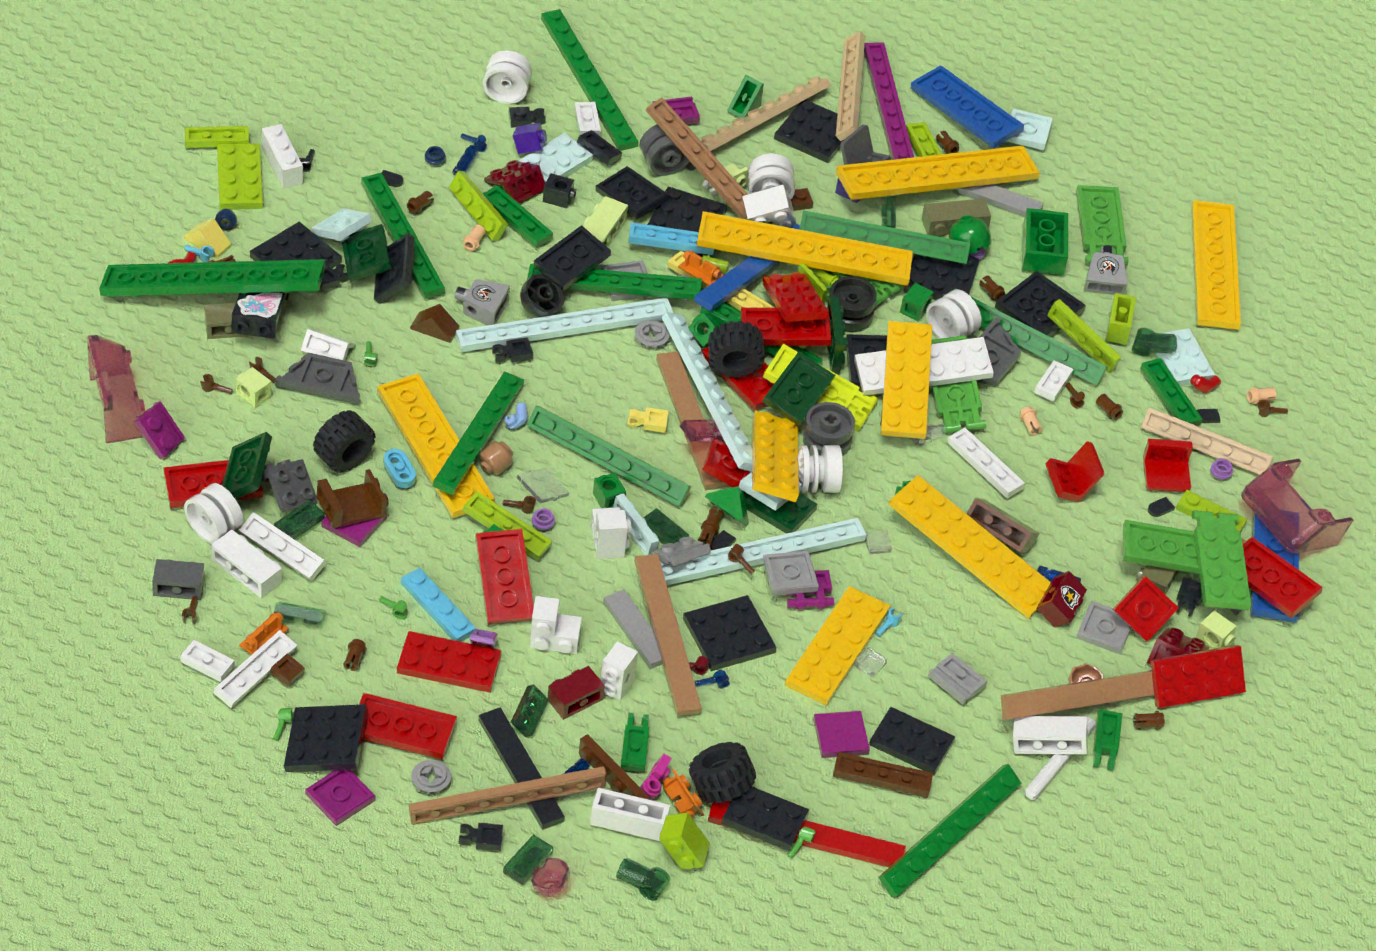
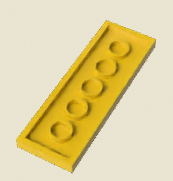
[881,321,932,439]
[752,410,799,502]
[785,586,891,706]

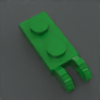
[1093,709,1122,771]
[621,712,650,772]

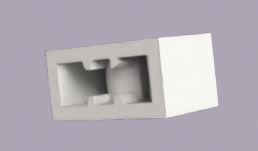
[601,642,638,700]

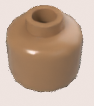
[479,441,513,475]

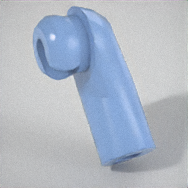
[505,403,527,430]

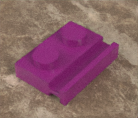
[652,96,700,124]
[134,401,185,458]

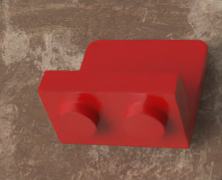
[1143,438,1193,492]
[1045,441,1104,502]

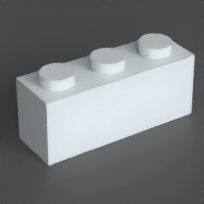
[261,124,303,189]
[211,530,282,599]
[1013,716,1088,754]
[590,788,670,841]

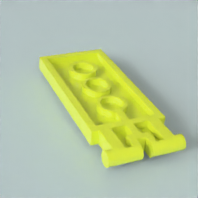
[763,344,878,431]

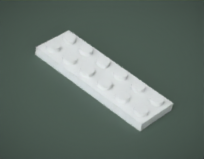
[854,337,994,396]

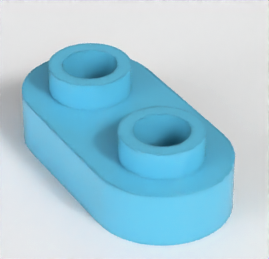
[383,449,416,488]

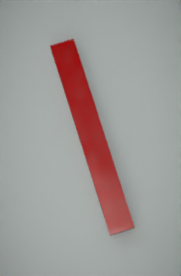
[708,801,906,867]

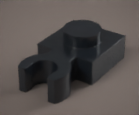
[508,107,546,128]
[320,264,349,291]
[492,337,533,362]
[1176,577,1202,617]
[459,822,503,851]

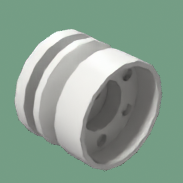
[797,445,843,493]

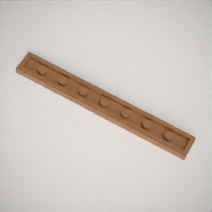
[645,97,773,224]
[656,351,727,490]
[634,554,702,716]
[1001,670,1154,720]
[408,766,606,824]

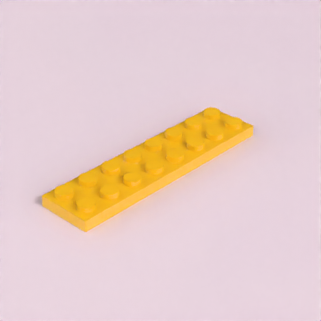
[1191,200,1241,330]
[377,373,495,518]
[888,475,1051,619]

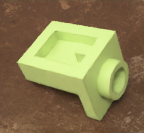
[724,163,748,187]

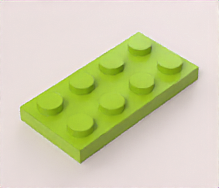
[217,143,263,210]

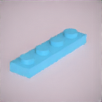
[628,222,714,255]
[401,568,476,642]

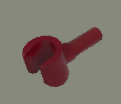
[689,656,709,675]

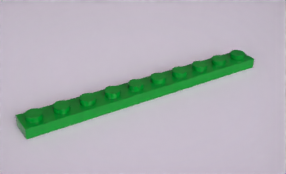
[541,9,638,151]

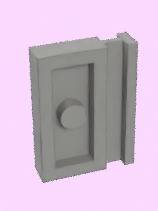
[652,537,710,566]
[928,653,987,705]

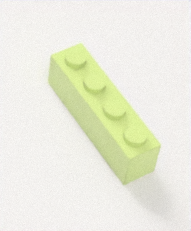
[583,196,628,247]

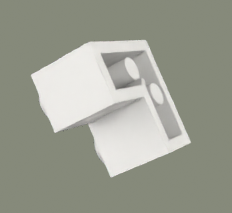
[743,185,797,228]
[591,507,631,559]
[530,596,581,654]

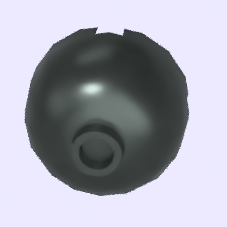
[520,273,565,317]

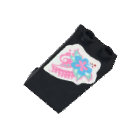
[231,292,289,339]

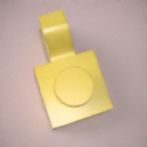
[627,407,668,433]

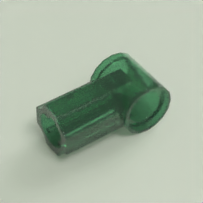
[1131,328,1177,356]
[616,858,670,901]

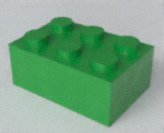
[1022,208,1069,275]

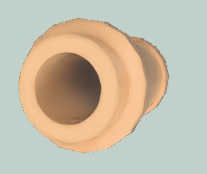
[463,225,486,251]
[1247,387,1277,404]
[1020,407,1043,436]

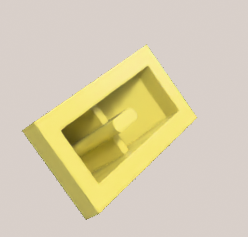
[184,219,231,258]

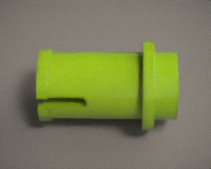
[702,255,728,274]
[814,269,839,286]

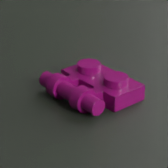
[785,570,834,610]

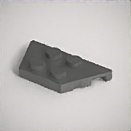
[976,317,1021,386]
[275,352,360,404]

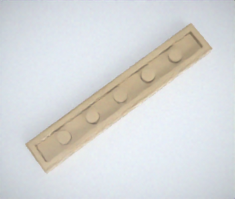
[1141,407,1274,477]

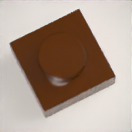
[791,188,813,211]
[270,653,305,687]

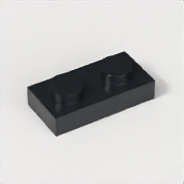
[577,130,622,165]

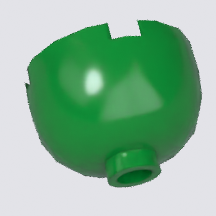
[949,215,992,254]

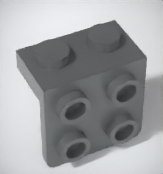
[840,124,891,165]
[261,459,317,512]

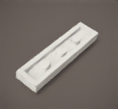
[947,428,1025,498]
[239,512,326,581]
[213,630,297,708]

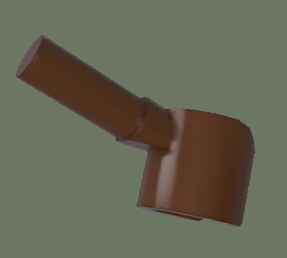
[249,357,276,383]
[200,374,233,394]
[1065,382,1085,408]
[1258,400,1288,417]
[503,496,536,514]
[728,544,755,574]
[182,596,198,624]

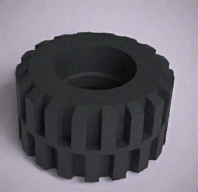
[708,321,765,378]
[313,410,376,472]
[689,742,756,803]

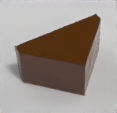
[410,304,460,343]

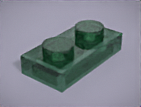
[881,196,896,228]
[274,500,325,540]
[643,508,689,544]
[274,601,326,625]
[511,684,549,738]
[503,834,554,885]

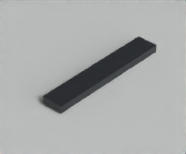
[478,707,565,830]

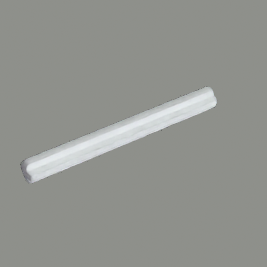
[1024,716,1096,800]

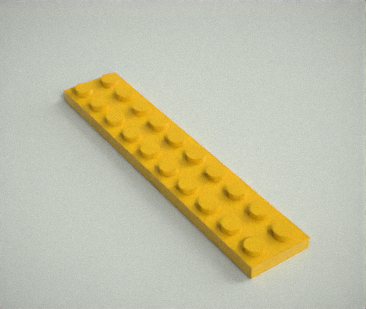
[836,146,1040,200]
[696,211,913,286]

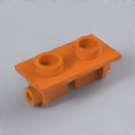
[678,250,723,286]
[239,612,289,654]
[663,769,704,819]

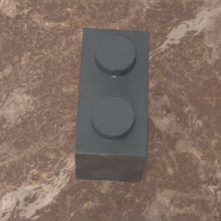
[152,559,205,600]

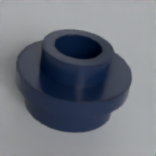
[425,146,446,165]
[215,209,237,230]

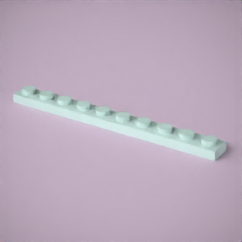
[456,298,673,352]
[662,312,752,471]
[660,518,866,585]

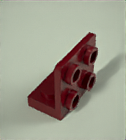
[484,160,545,203]
[1147,627,1210,665]

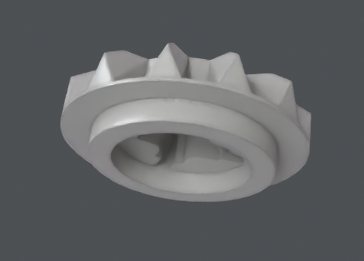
[635,321,670,350]
[411,760,451,795]

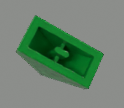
[727,75,764,118]
[705,487,749,526]

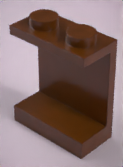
[316,469,389,528]

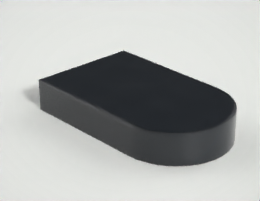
[381,170,403,187]
[1197,409,1220,423]
[1148,497,1175,517]
[710,530,736,550]

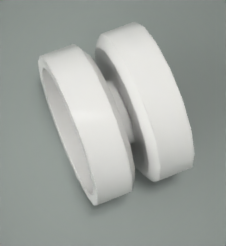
[483,50,532,104]
[748,153,795,199]
[926,289,981,339]
[184,483,243,544]

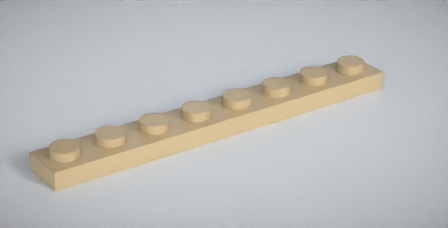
[836,31,865,141]
[701,76,831,151]

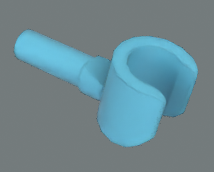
[184,245,214,262]
[875,608,902,637]

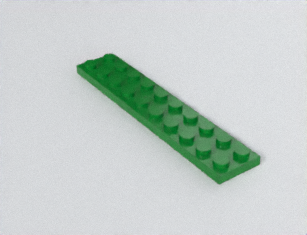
[99,259,326,297]

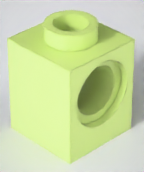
[236,367,271,408]
[1196,610,1236,649]

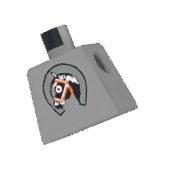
[1084,245,1128,295]
[455,279,510,325]

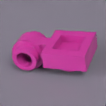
[640,753,672,800]

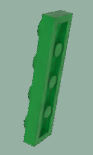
[483,185,553,248]
[1140,358,1202,426]

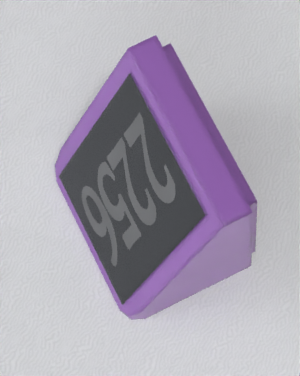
[470,629,498,649]

